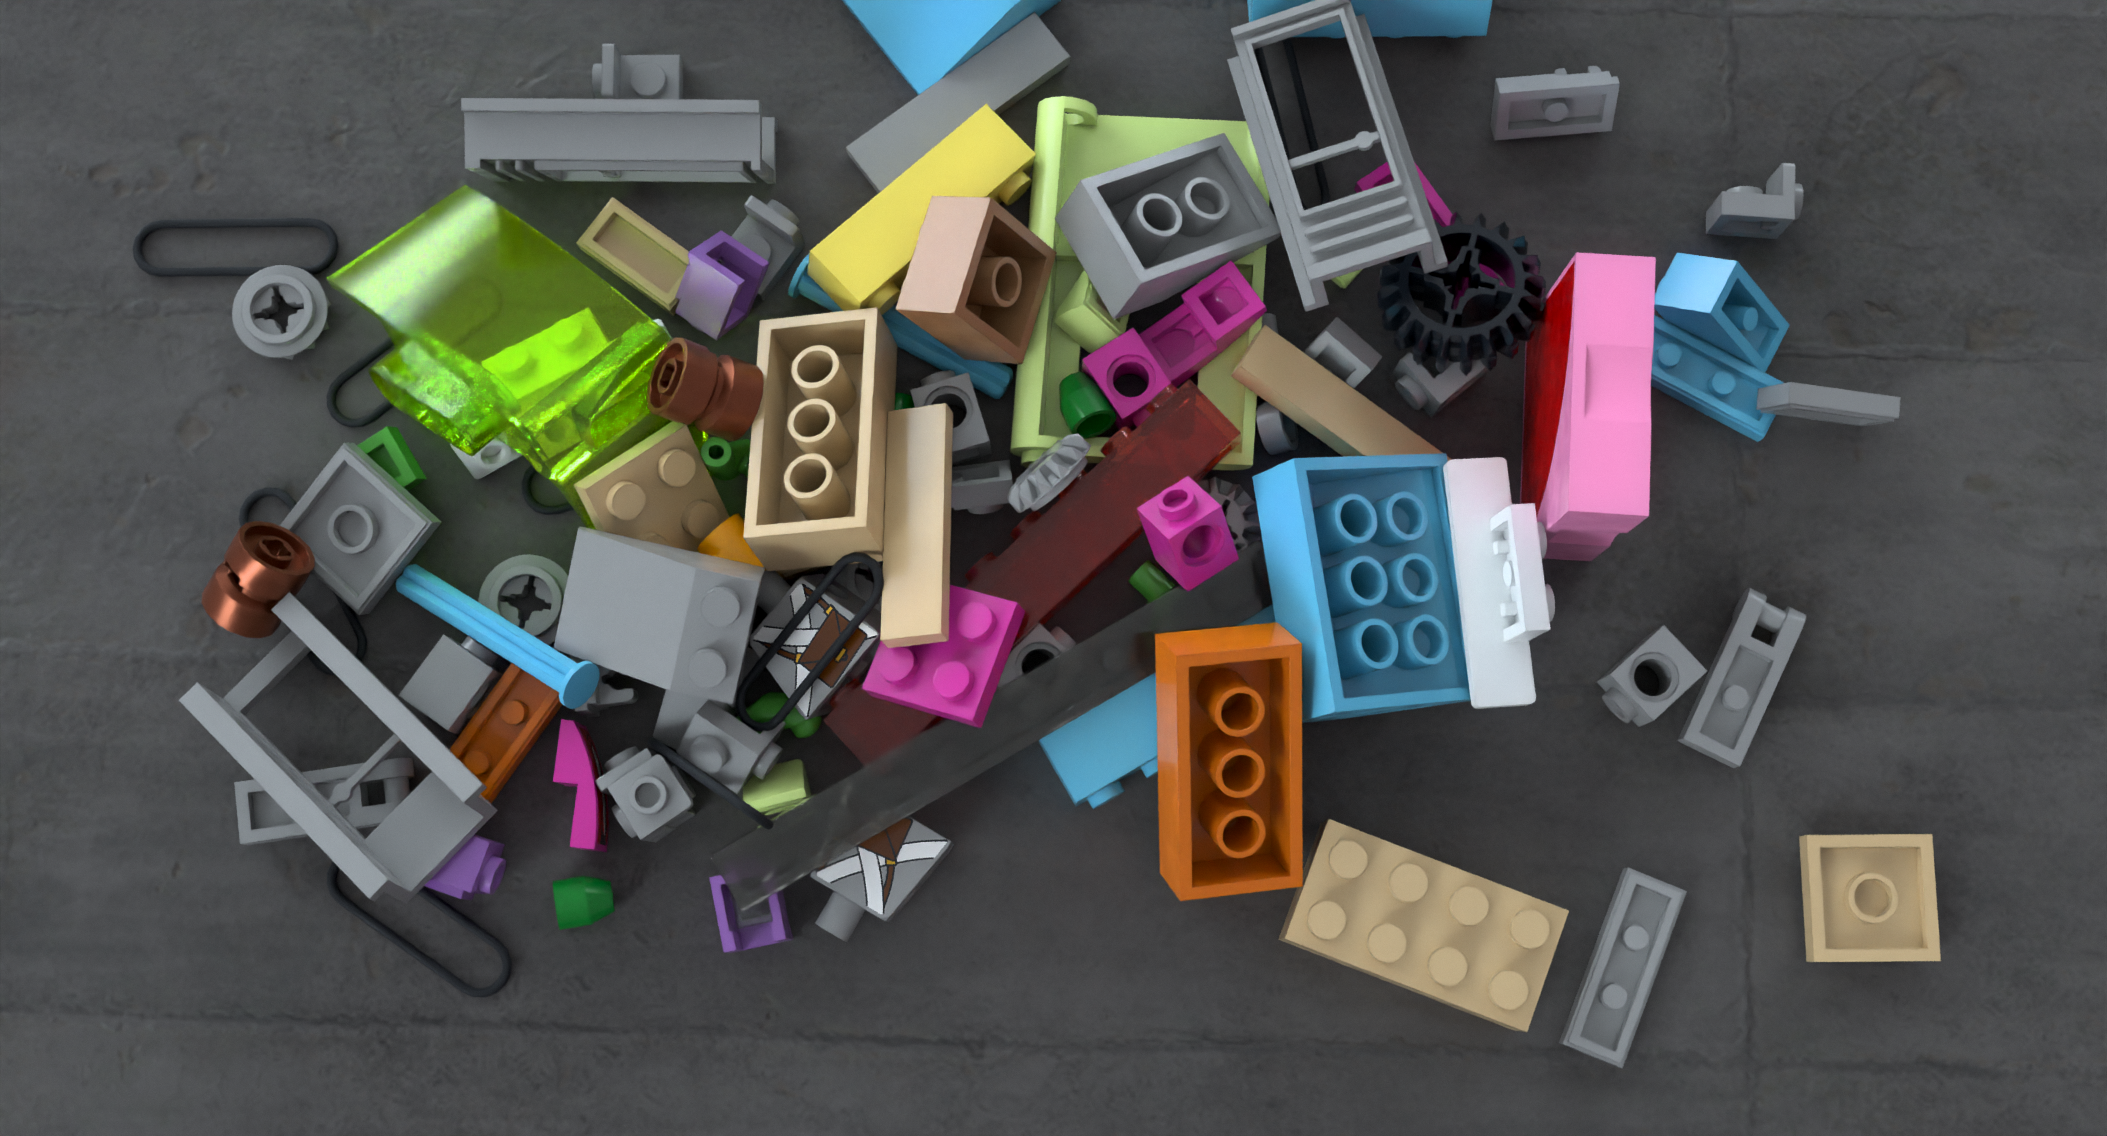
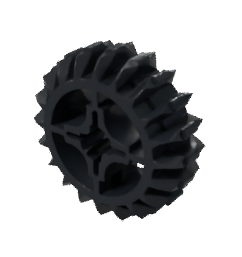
[1377,211,1546,376]

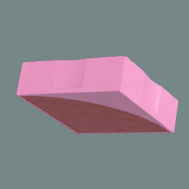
[1520,252,1656,561]

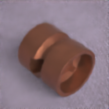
[646,338,764,441]
[201,521,315,639]

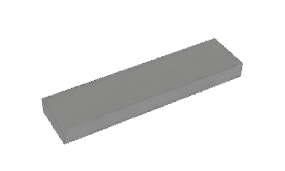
[846,12,1070,193]

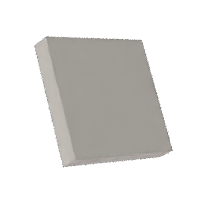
[280,443,441,615]

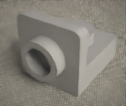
[592,44,683,99]
[1706,163,1804,239]
[731,195,805,301]
[1393,352,1488,418]

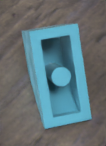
[1654,253,1790,372]

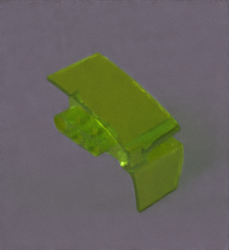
[326,185,712,530]

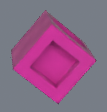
[1082,327,1173,433]
[1136,476,1239,592]

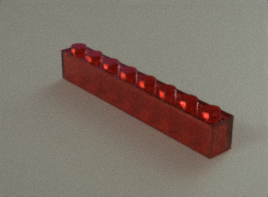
[823,379,1241,776]

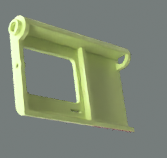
[1010,96,1270,470]

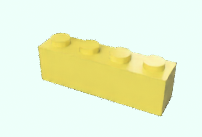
[808,104,1036,315]

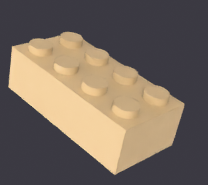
[743,307,898,571]
[1278,819,1569,1032]

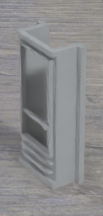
[1227,0,1448,312]
[461,98,778,184]
[179,592,498,904]

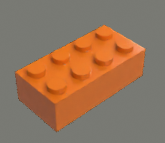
[1155,622,1303,901]

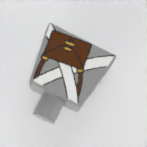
[749,570,881,720]
[810,781,954,942]

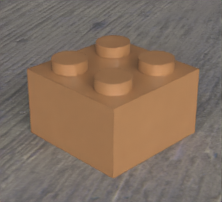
[895,196,1057,364]

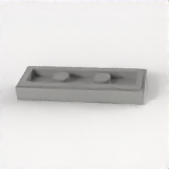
[1559,868,1687,1068]

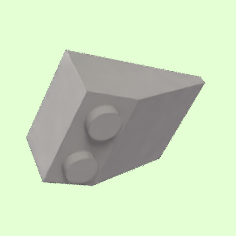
[1055,133,1281,320]
[554,526,765,704]

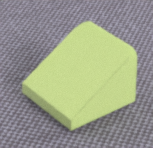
[1054,270,1129,353]
[743,759,813,816]

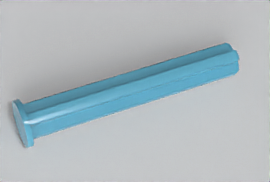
[788,254,1013,399]
[396,564,600,709]

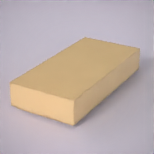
[576,197,689,316]

